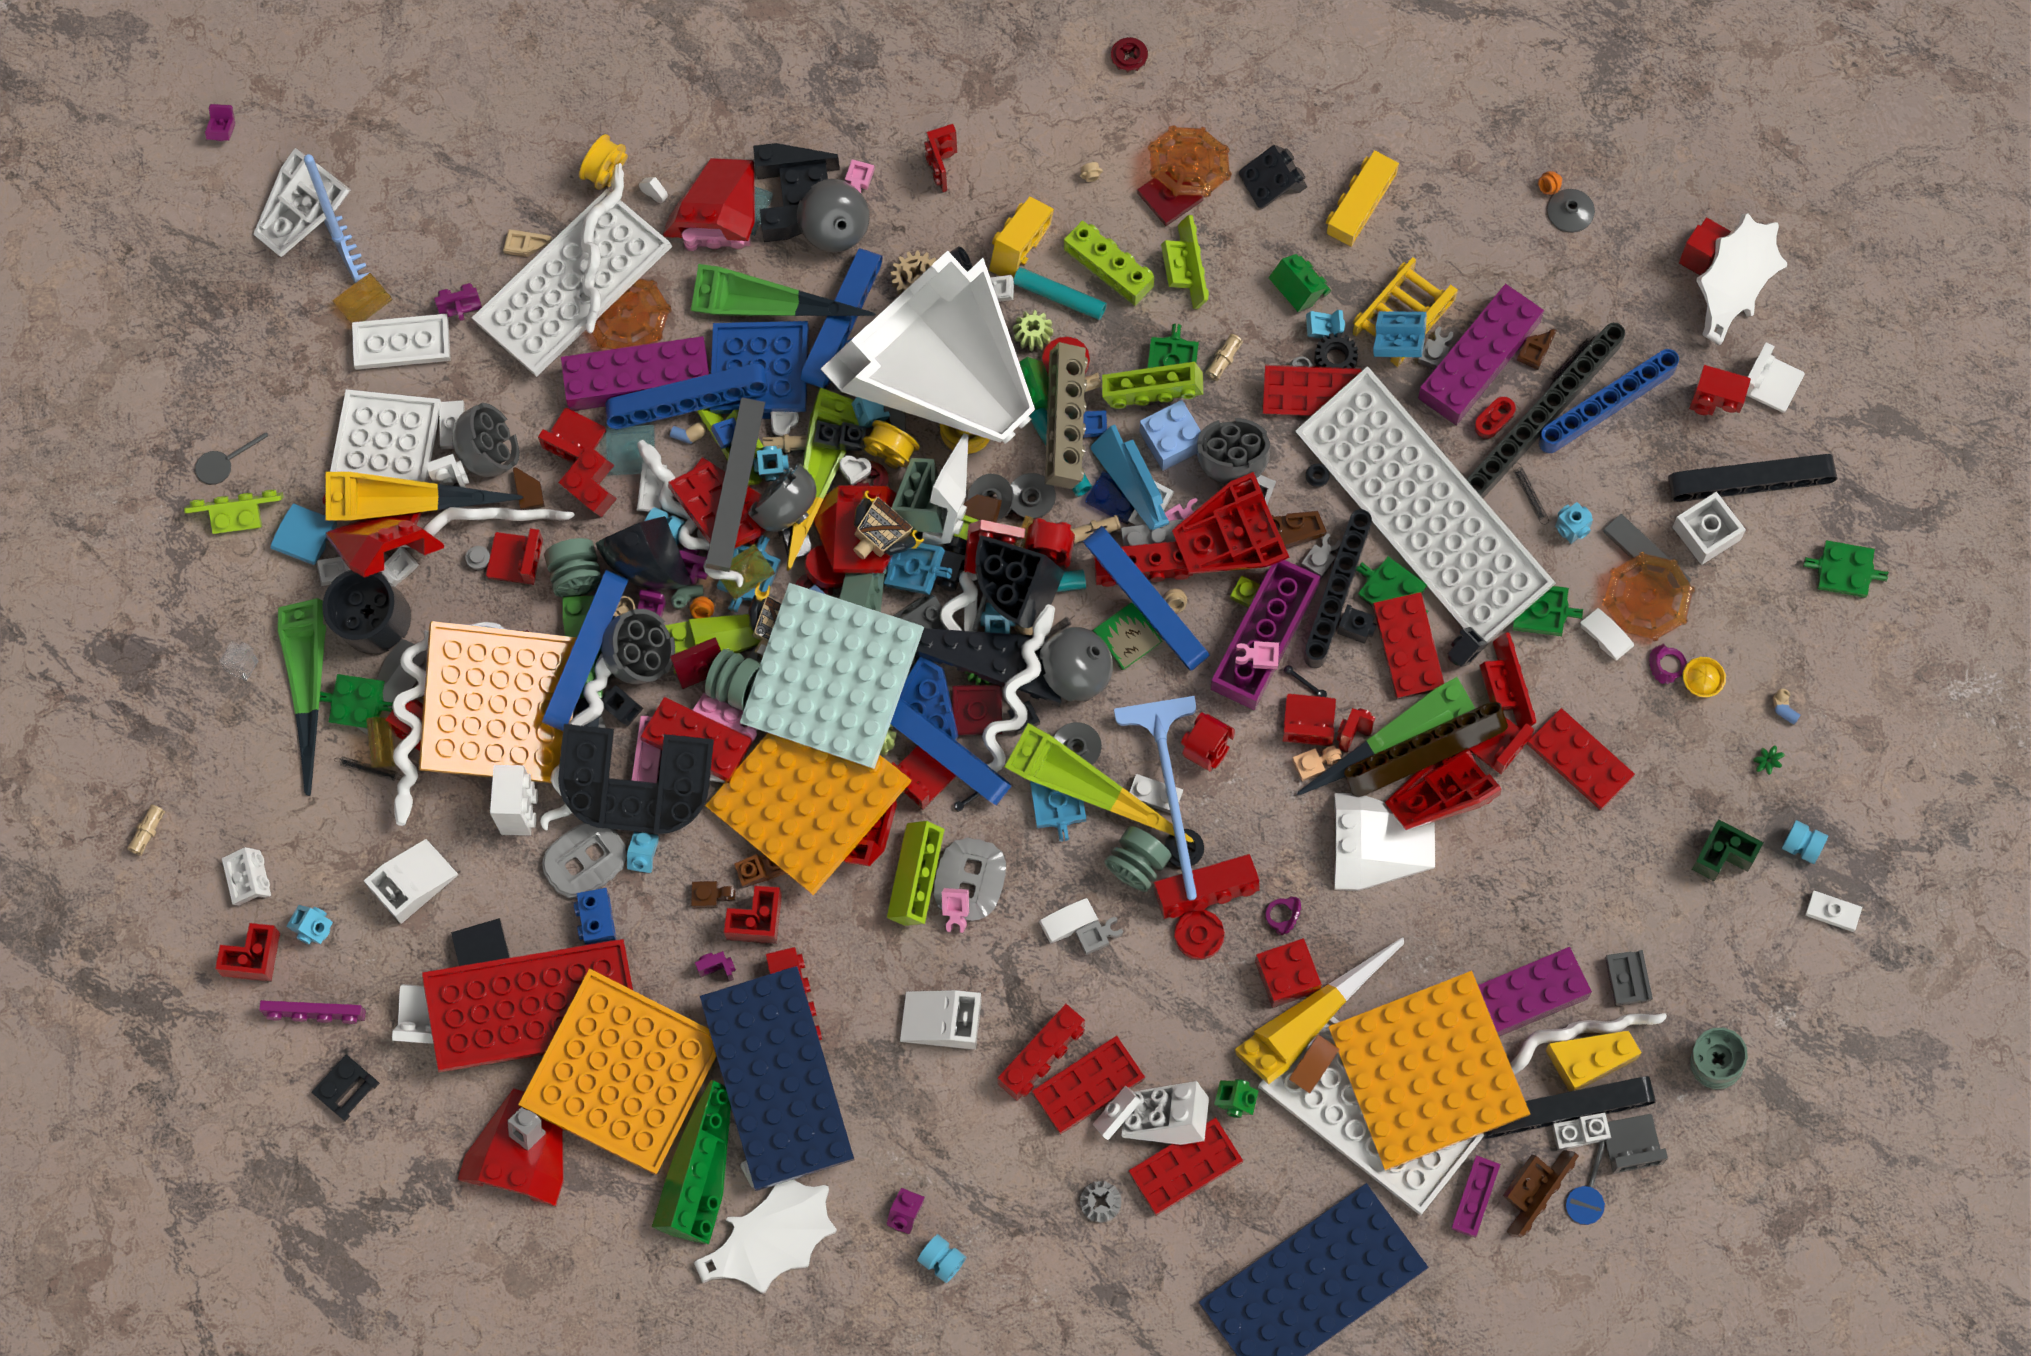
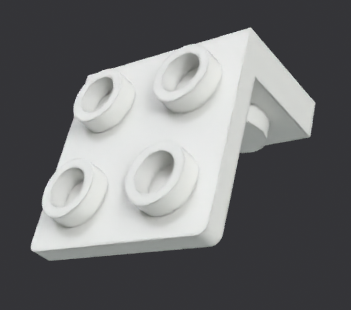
[1746,342,1805,413]
[392,984,433,1044]

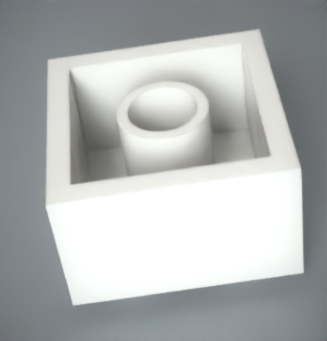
[1673,492,1746,565]

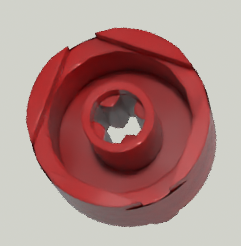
[1024,518,1075,568]
[1181,712,1235,772]

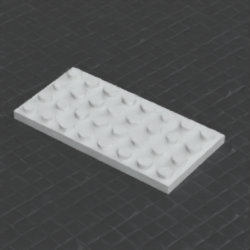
[472,189,672,377]
[1258,1017,1484,1216]

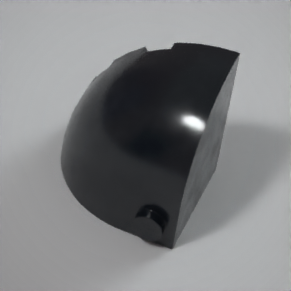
[595,516,692,590]
[975,535,1065,628]

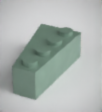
[840,567,887,612]

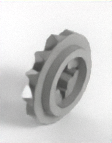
[1080,1181,1121,1222]

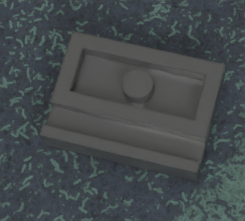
[1605,950,1653,1006]

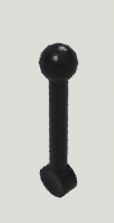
[1284,665,1327,697]
[954,791,981,812]

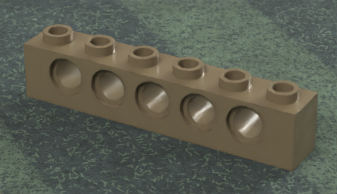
[1045,342,1088,489]

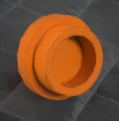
[1538,171,1563,195]
[690,596,714,619]

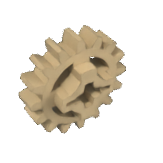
[891,251,936,295]

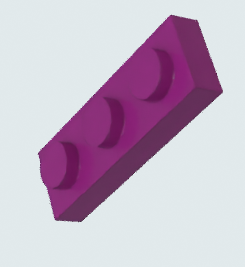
[1451,1155,1501,1238]

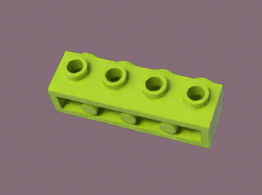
[1064,220,1154,306]
[1102,362,1203,409]
[887,821,945,926]

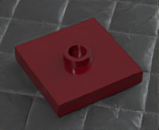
[1137,164,1203,226]
[670,637,721,689]
[952,685,1003,736]

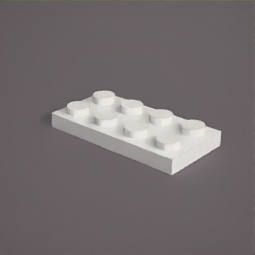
[352,314,451,370]

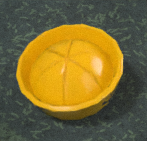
[1683,657,1726,698]

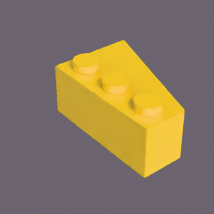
[989,196,1054,278]
[1545,1031,1641,1092]

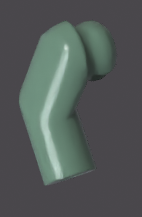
[671,585,704,609]

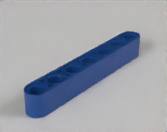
[801,248,883,388]
[1539,349,1679,453]
[605,364,768,429]
[1083,526,1210,671]
[542,570,629,731]
[890,697,1012,805]

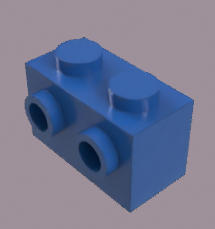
[574,888,617,945]

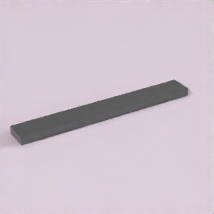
[705,398,765,572]

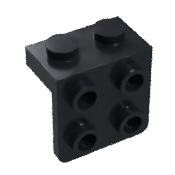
[1239,144,1307,209]

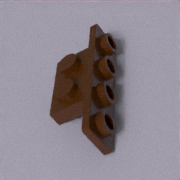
[1503,1150,1579,1238]

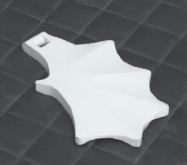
[1697,213,1787,345]
[694,1179,837,1293]

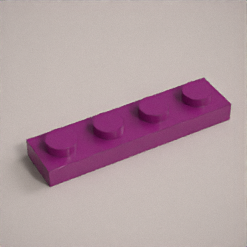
[259,1000,366,1024]

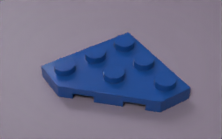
[900,657,958,740]

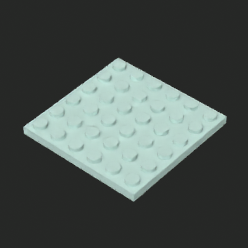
[740,583,924,769]

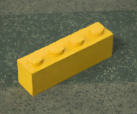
[1326,150,1399,247]

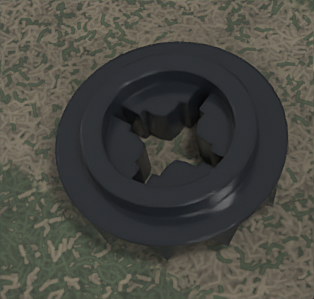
[1165,829,1204,868]

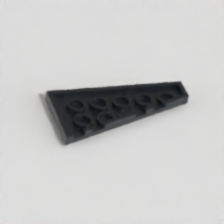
[915,628,1061,707]

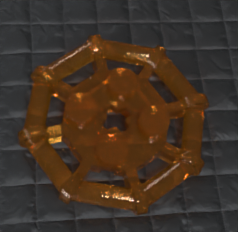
[1148,125,1232,198]
[592,278,672,349]
[1602,552,1695,641]

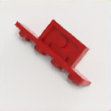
[1479,632,1536,729]

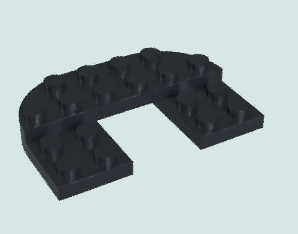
[558,724,714,834]

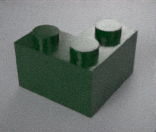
[1691,819,1764,881]

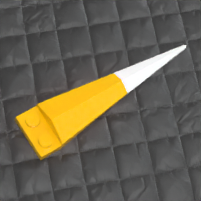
[1235,938,1404,1084]

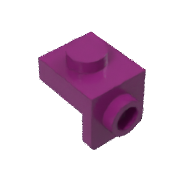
[205,104,235,141]
[637,589,666,618]
[695,951,736,981]
[887,1188,925,1234]

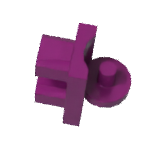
[434,283,482,321]
[679,547,709,584]

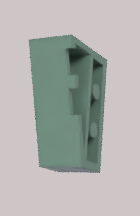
[891,458,943,533]

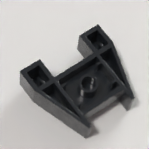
[753,143,840,243]

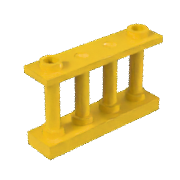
[1352,257,1458,367]

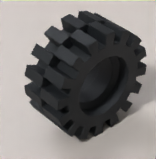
[1314,333,1358,368]

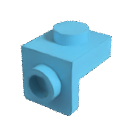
[1306,310,1345,339]
[627,831,659,873]

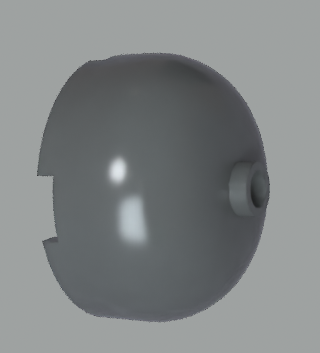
[797,179,870,253]
[452,403,520,477]
[1197,418,1270,485]
[747,463,817,531]
[601,609,675,684]
[1039,627,1113,702]

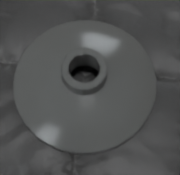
[1547,189,1595,233]
[968,473,1014,521]
[1011,473,1056,519]
[1054,722,1102,765]

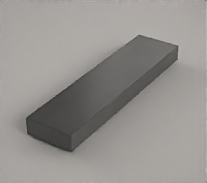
[1603,514,1692,598]

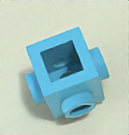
[754,446,789,482]
[1555,502,1593,544]
[981,603,1015,634]
[286,905,333,945]

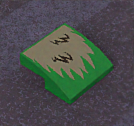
[1092,602,1163,670]

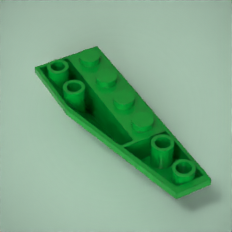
[652,1080,731,1245]

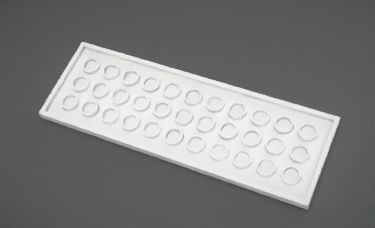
[1295,366,1556,643]

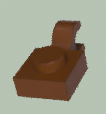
[691,881,736,908]

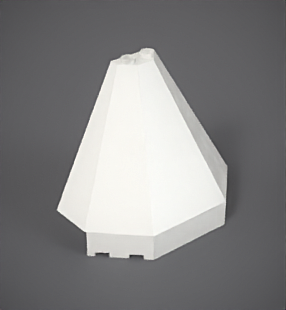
[821,251,1035,444]

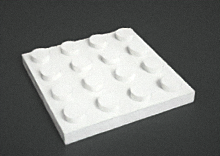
[330,389,441,482]

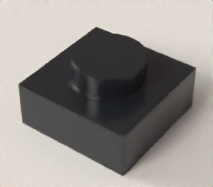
[943,536,967,555]
[1007,700,1040,734]

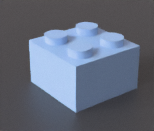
[1139,400,1206,471]

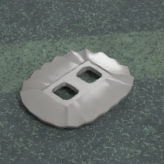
[542,823,627,899]
[933,837,1006,921]

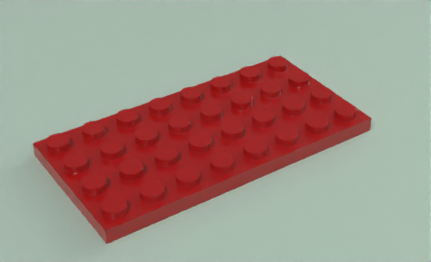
[422,939,633,1073]

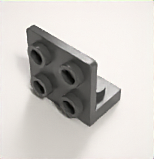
[893,594,946,661]
[1605,1114,1668,1174]

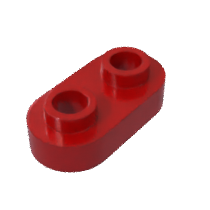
[1475,397,1516,438]

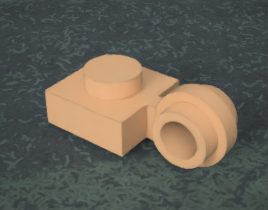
[1292,745,1342,782]

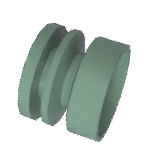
[544,538,602,597]
[705,649,761,711]
[1104,826,1171,892]
[1690,1027,1748,1089]

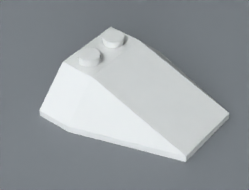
[254,148,351,257]
[922,433,968,546]
[1334,793,1435,891]

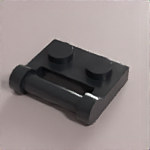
[311,1054,380,1122]

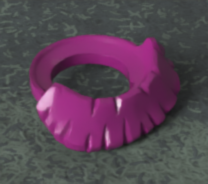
[1649,643,1687,684]
[1265,896,1301,935]

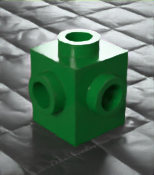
[1214,1079,1259,1118]

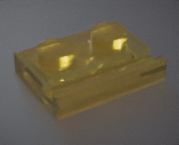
[332,273,392,324]
[720,544,775,601]

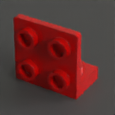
[924,124,958,192]
[538,408,607,464]
[964,520,1025,574]
[486,528,543,585]
[1282,694,1336,746]
[1468,717,1534,774]
[891,746,956,810]

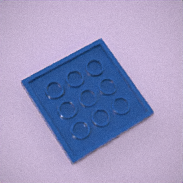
[710,321,809,414]

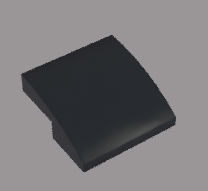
[451,918,511,966]

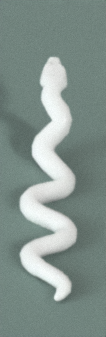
[581,163,624,333]
[637,440,744,587]
[397,507,575,548]
[940,571,978,631]
[982,604,1055,772]
[392,630,429,826]
[540,653,611,831]
[1510,1013,1667,1075]

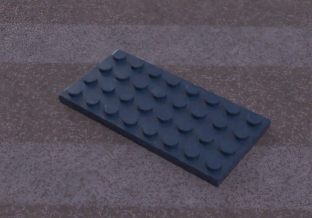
[700,966,855,1191]
[1199,1183,1429,1356]

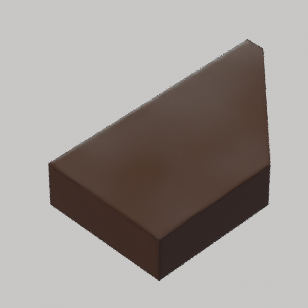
[1517,329,1557,370]
[513,467,545,510]
[964,494,1002,523]

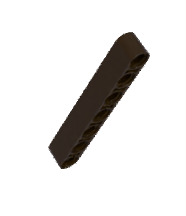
[1344,702,1508,797]

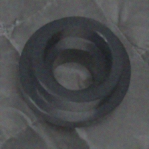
[1305,464,1330,487]

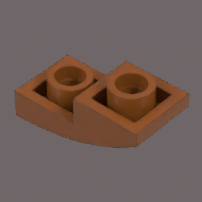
[734,854,786,887]
[1289,1034,1339,1093]

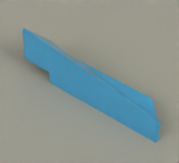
[1091,425,1169,530]

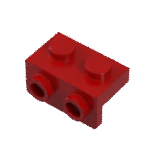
[1336,708,1376,753]

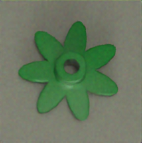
[1753,746,1785,775]

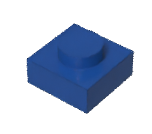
[1083,410,1107,438]
[711,417,736,449]

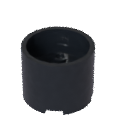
[322,570,411,654]

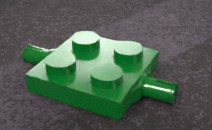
[1148,324,1199,402]
[1803,540,1889,598]
[1356,556,1429,614]
[1513,586,1583,637]
[319,674,393,730]

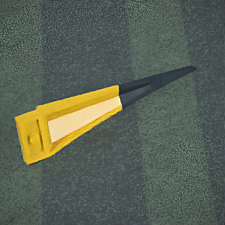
[326,472,524,521]

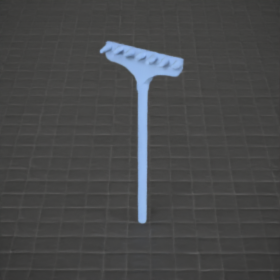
[304,154,371,285]
[1114,696,1197,900]

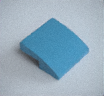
[1373,311,1427,357]
[271,504,337,565]

